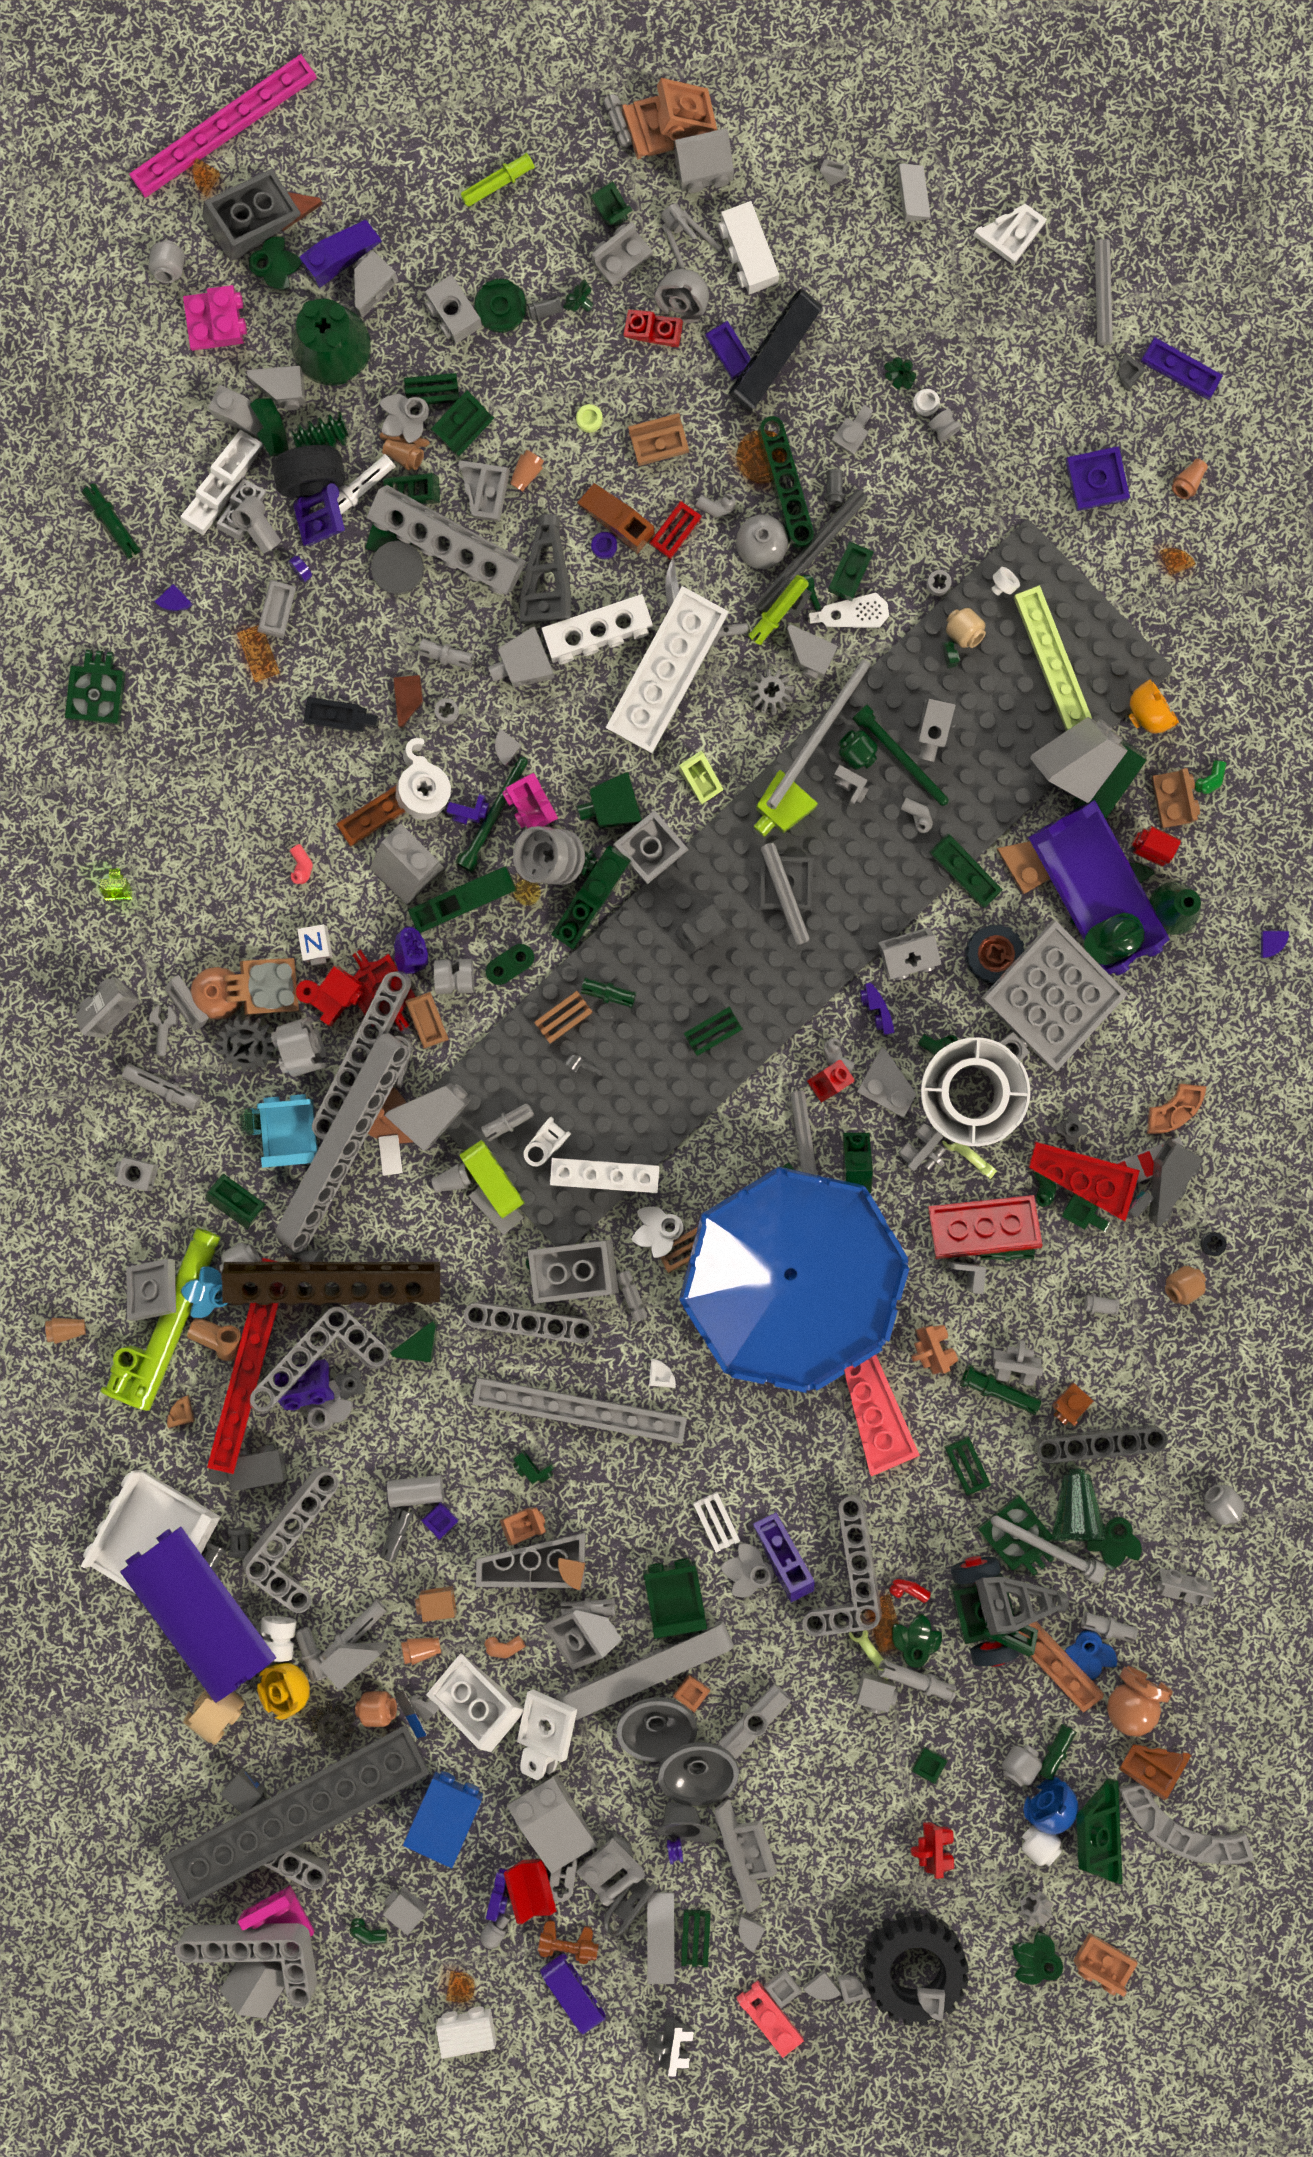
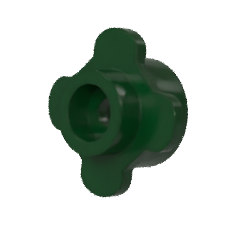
[581,850,598,878]

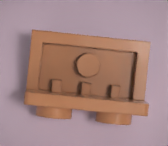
[1073,1932,1138,1997]

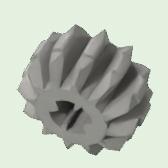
[749,669,794,715]

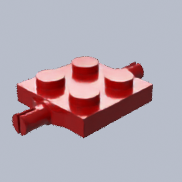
[352,949,416,1032]

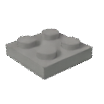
[126,1258,176,1321]

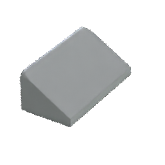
[897,164,931,222]

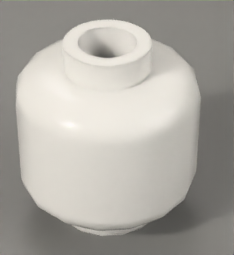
[1022,1825,1063,1867]

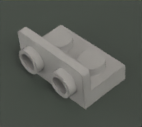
[592,222,653,287]

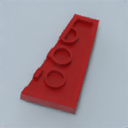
[1028,1141,1140,1222]

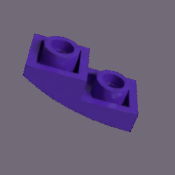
[860,983,895,1036]

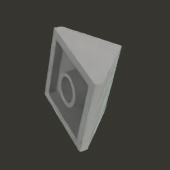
[614,810,688,884]
[220,1961,285,2019]

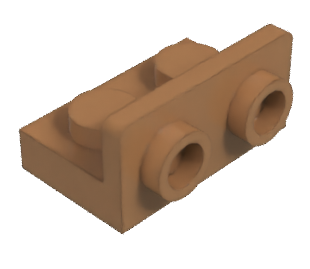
[1151,768,1200,829]

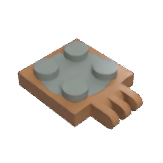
[224,958,299,1015]

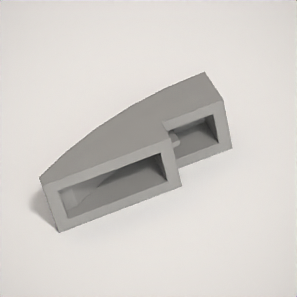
[647,1892,674,1984]

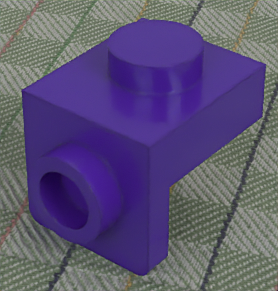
[446,794,489,825]

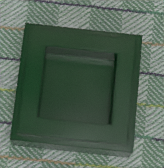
[911,1746,948,1784]

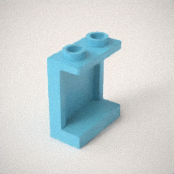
[257,1094,318,1168]

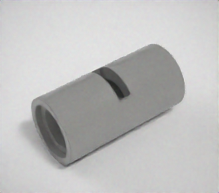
[387,1475,444,1508]

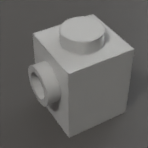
[855,1672,898,1714]

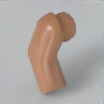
[484,1635,526,1659]

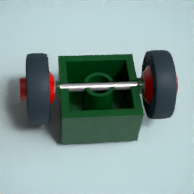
[949,1556,1020,1667]

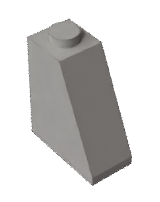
[385,1083,471,1151]

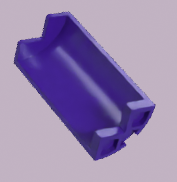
[1028,800,1170,976]
[120,1527,277,1703]

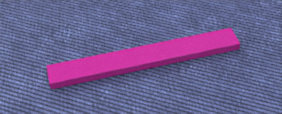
[129,54,317,198]

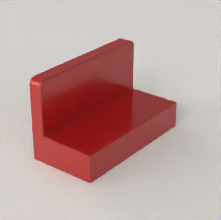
[504,1859,557,1924]

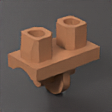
[911,1325,958,1374]

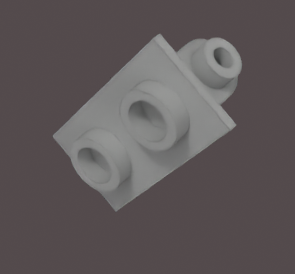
[1155,1568,1214,1606]

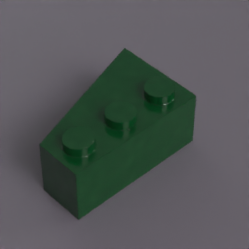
[1072,740,1147,819]

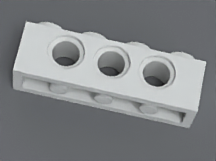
[542,594,653,664]
[550,1158,659,1193]

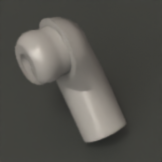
[901,797,933,833]
[824,1038,855,1073]

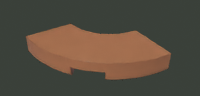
[1147,1084,1207,1134]

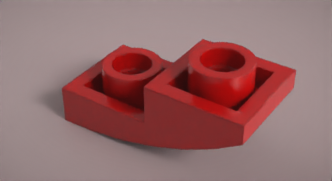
[623,309,683,348]

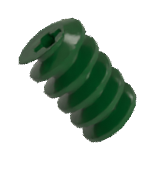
[290,411,350,449]

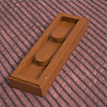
[336,785,406,847]

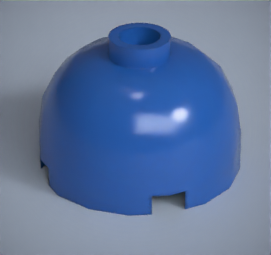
[1023,1777,1079,1835]

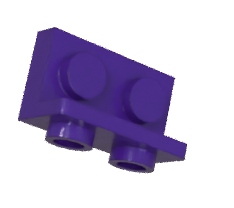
[275,1359,334,1410]

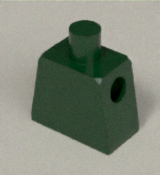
[577,772,642,828]

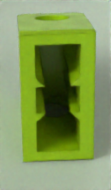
[753,770,818,837]

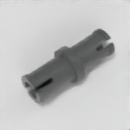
[380,1506,414,1562]

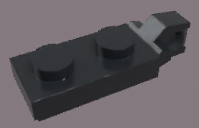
[303,697,380,733]

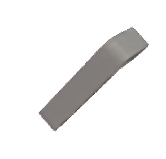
[250,1307,388,1414]
[242,1466,339,1613]
[802,1494,882,1637]
[175,1923,317,2008]

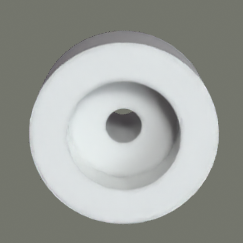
[992,567,1020,595]

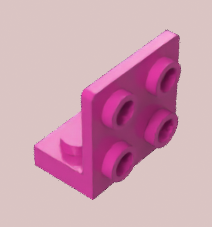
[237,1885,315,1937]

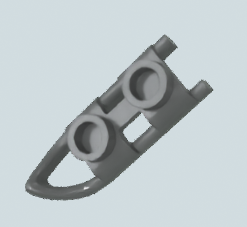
[604,1879,657,1936]

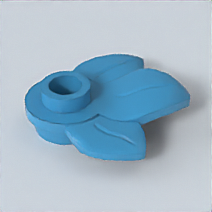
[181,1266,228,1318]

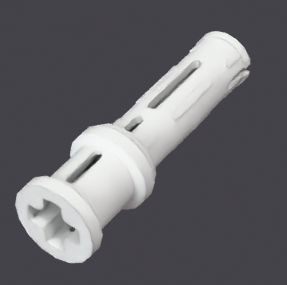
[322,454,395,515]

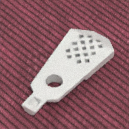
[809,593,889,628]

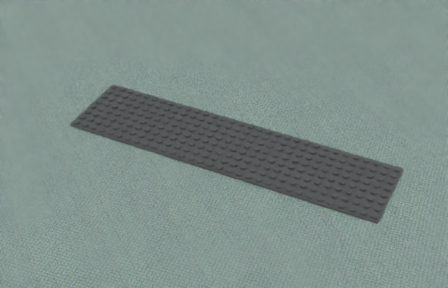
[424,520,1172,1246]

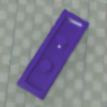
[1140,337,1223,400]

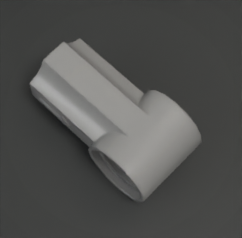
[231,496,281,553]

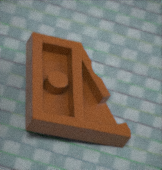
[1118,1744,1192,1801]

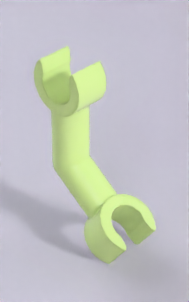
[942,1141,997,1179]
[849,1630,889,1681]

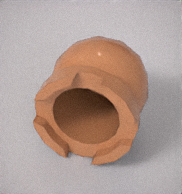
[1107,1666,1173,1737]

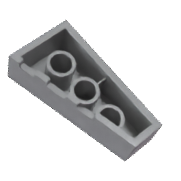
[476,1532,586,1588]

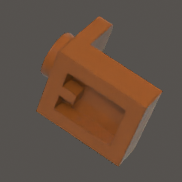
[1051,1382,1094,1426]

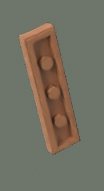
[1019,1621,1104,1713]

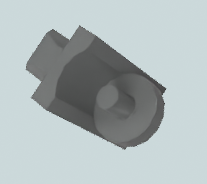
[648,2017,694,2076]

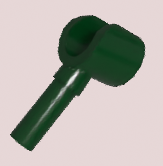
[802,575,822,611]

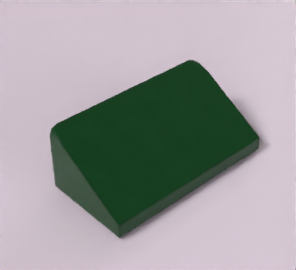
[205,1173,266,1230]

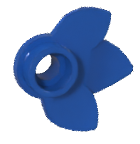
[1065,1630,1117,1681]

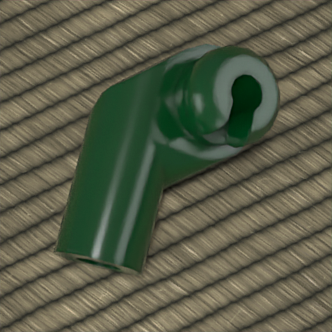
[1032,1171,1057,1207]

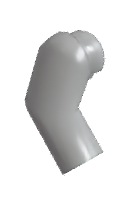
[695,494,736,517]

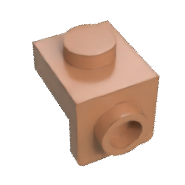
[499,1508,546,1545]

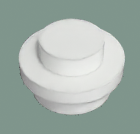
[913,389,940,416]

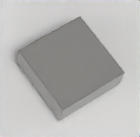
[764,1968,802,2008]

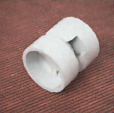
[260,1616,297,1662]

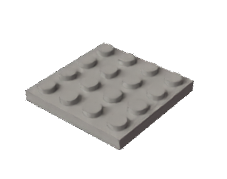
[981,920,1128,1072]

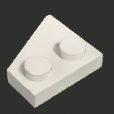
[973,204,1047,265]

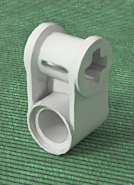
[524,1117,571,1167]

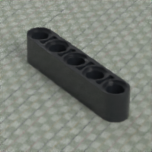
[728,288,822,412]

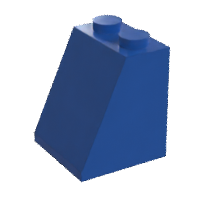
[403,1771,483,1868]

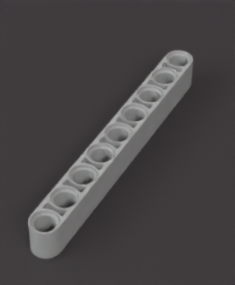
[275,1033,410,1252]

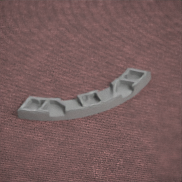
[1119,1782,1254,1865]

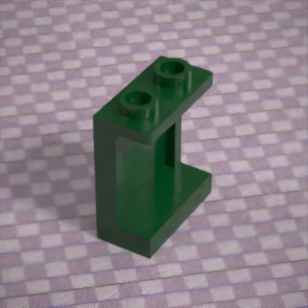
[643,1558,707,1639]

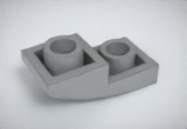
[217,479,266,541]

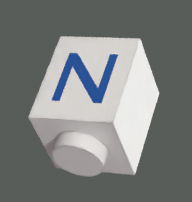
[298,924,333,966]

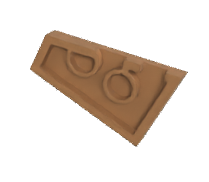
[996,841,1050,894]

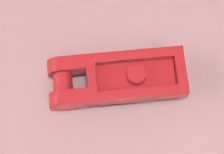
[736,1980,804,2058]

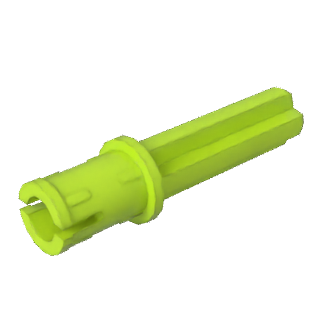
[461,152,535,207]
[748,575,809,645]

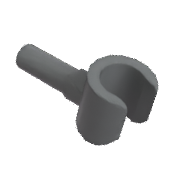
[565,1054,603,1076]

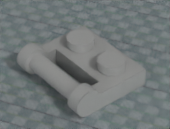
[576,1838,645,1906]

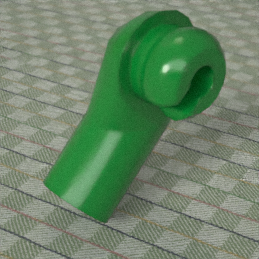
[1195,761,1227,794]

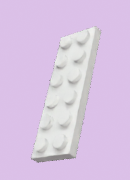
[606,586,729,754]

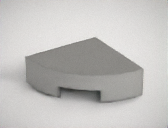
[495,729,522,767]
[409,1695,440,1721]
[739,1914,765,1953]
[803,1970,841,2000]
[837,1975,871,2004]
[917,1987,945,2021]

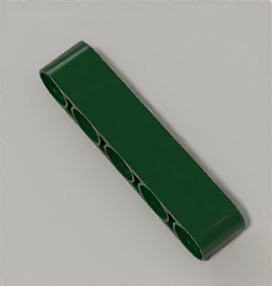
[758,416,814,548]

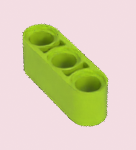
[459,1140,525,1219]

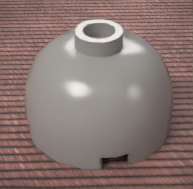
[655,269,709,323]
[736,514,788,569]

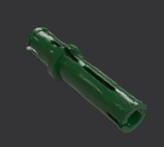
[82,483,141,559]

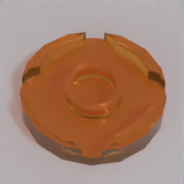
[736,429,785,484]

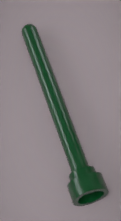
[852,704,949,806]
[455,756,528,873]

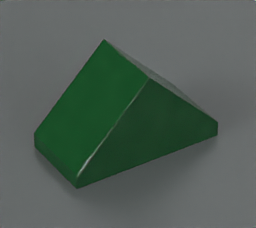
[390,1319,438,1363]

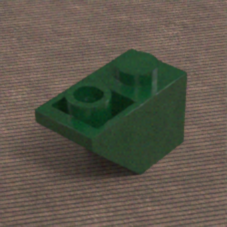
[843,1133,873,1193]

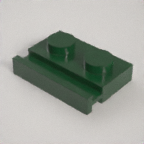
[430,390,495,457]

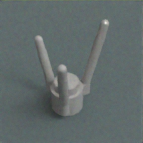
[661,203,722,269]

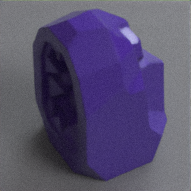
[394,926,428,974]

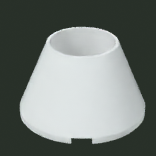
[921,1038,1030,1146]

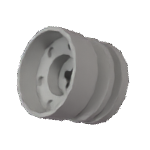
[513,826,585,885]

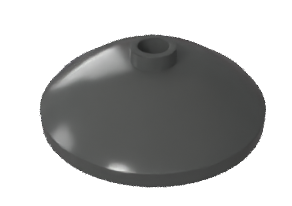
[616,1697,697,1762]
[658,1742,739,1806]

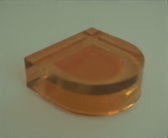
[446,1971,475,2003]

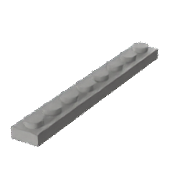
[472,1377,687,1444]

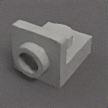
[833,765,869,806]

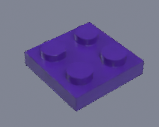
[1065,446,1130,511]

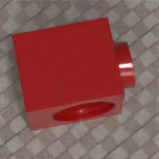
[319,966,365,1007]

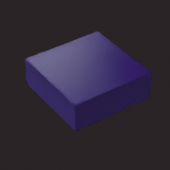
[421,1502,459,1540]

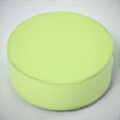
[576,404,603,433]

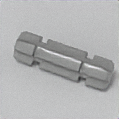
[604,94,632,148]
[617,1270,647,1322]

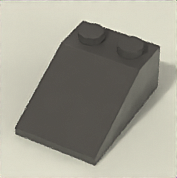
[202,169,301,261]

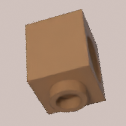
[415,1586,457,1622]

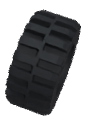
[863,1911,969,2026]

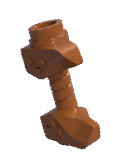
[538,1919,599,1964]

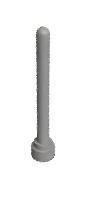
[991,1516,1106,1584]

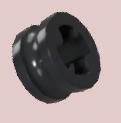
[1200,1232,1227,1256]

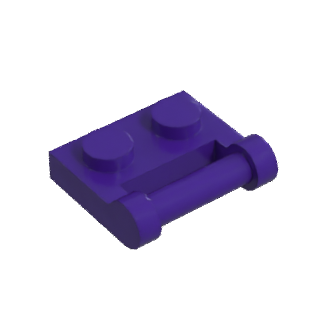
[293,483,345,546]

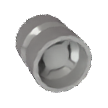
[434,959,474,994]

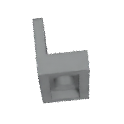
[947,1261,986,1294]

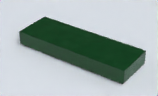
[928,834,1003,909]

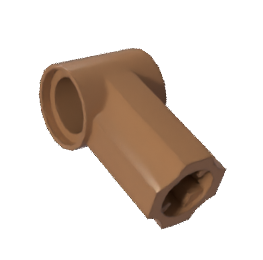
[187,1318,241,1361]

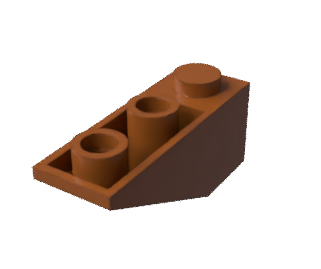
[577,483,654,555]

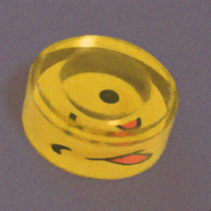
[514,879,541,906]

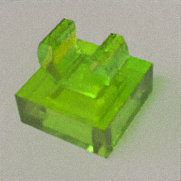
[99,868,132,900]

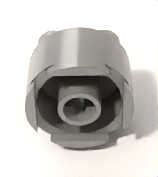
[271,1017,326,1077]

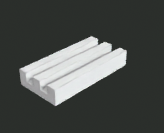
[693,1492,740,1553]

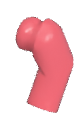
[290,844,313,884]

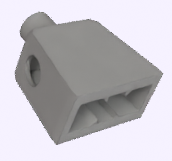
[488,627,555,688]
[916,699,955,762]

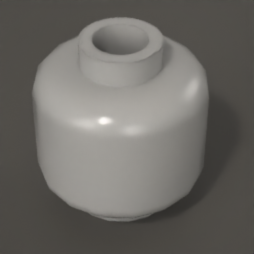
[148,240,185,283]
[219,1242,261,1272]
[1204,1485,1245,1525]
[1002,1744,1042,1787]

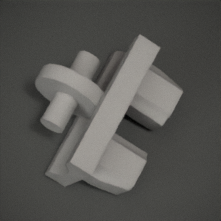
[898,1123,946,1171]
[992,1340,1043,1386]

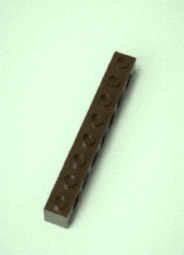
[222,1262,440,1305]

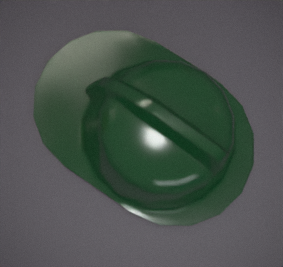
[1084,913,1144,965]

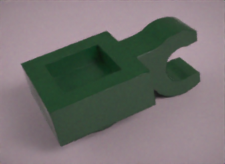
[1061,1193,1111,1232]

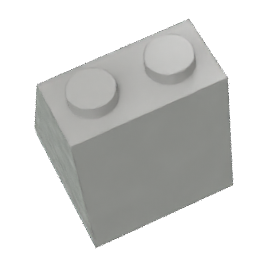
[1030,717,1127,803]
[370,823,445,906]

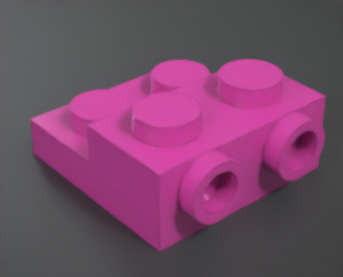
[183,285,247,351]

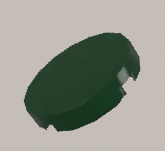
[474,279,527,333]

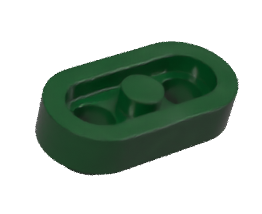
[486,944,535,985]

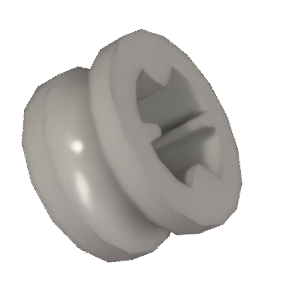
[927,570,952,596]
[435,698,459,724]

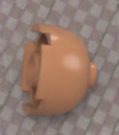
[190,967,243,1020]

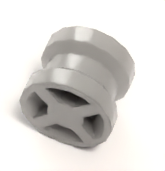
[928,409,962,442]

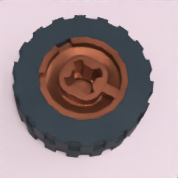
[965,924,1024,984]

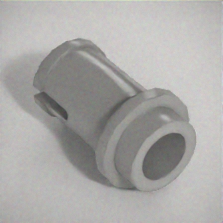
[1084,1293,1120,1316]

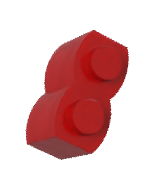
[1131,826,1181,867]

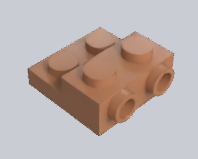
[657,78,717,141]

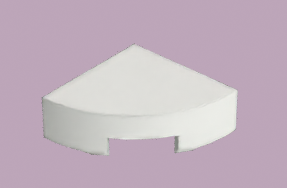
[649,1358,676,1388]

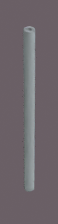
[766,659,871,809]

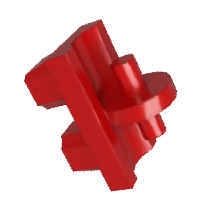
[911,1822,954,1879]

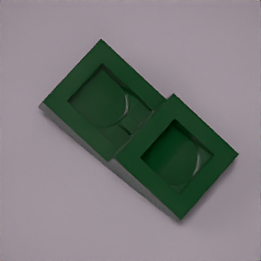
[250,398,288,456]

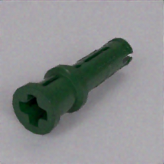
[960,1364,1041,1415]

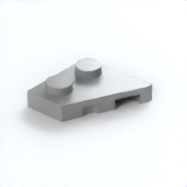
[459,460,510,522]
[857,1047,916,1118]

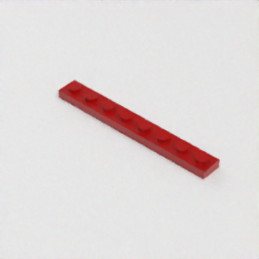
[207,1258,284,1474]

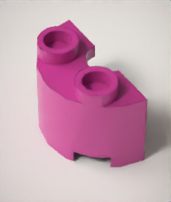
[502,772,558,829]

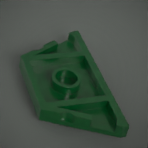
[1076,1778,1123,1884]

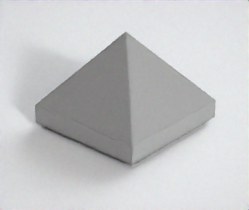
[820,159,849,186]

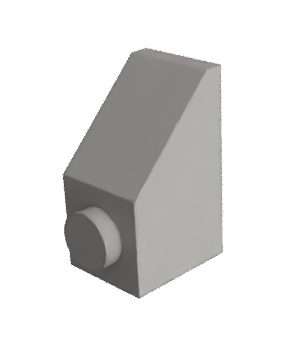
[354,250,398,318]
[247,366,306,410]
[208,384,264,438]
[786,624,838,680]

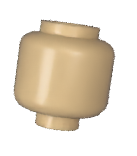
[946,608,986,648]

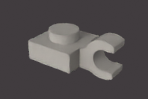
[832,405,873,456]

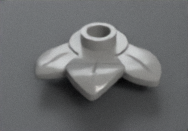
[379,394,429,444]
[304,1380,353,1432]
[721,1543,774,1597]

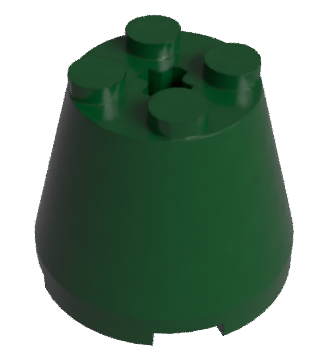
[291,299,371,386]

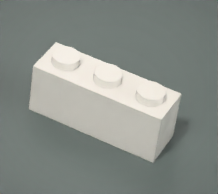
[718,201,779,294]

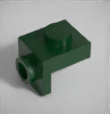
[589,181,632,227]
[513,1449,555,1485]

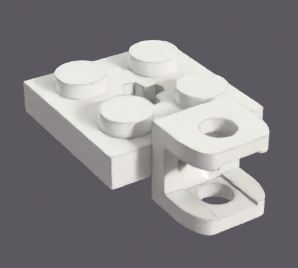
[517,1689,577,1780]

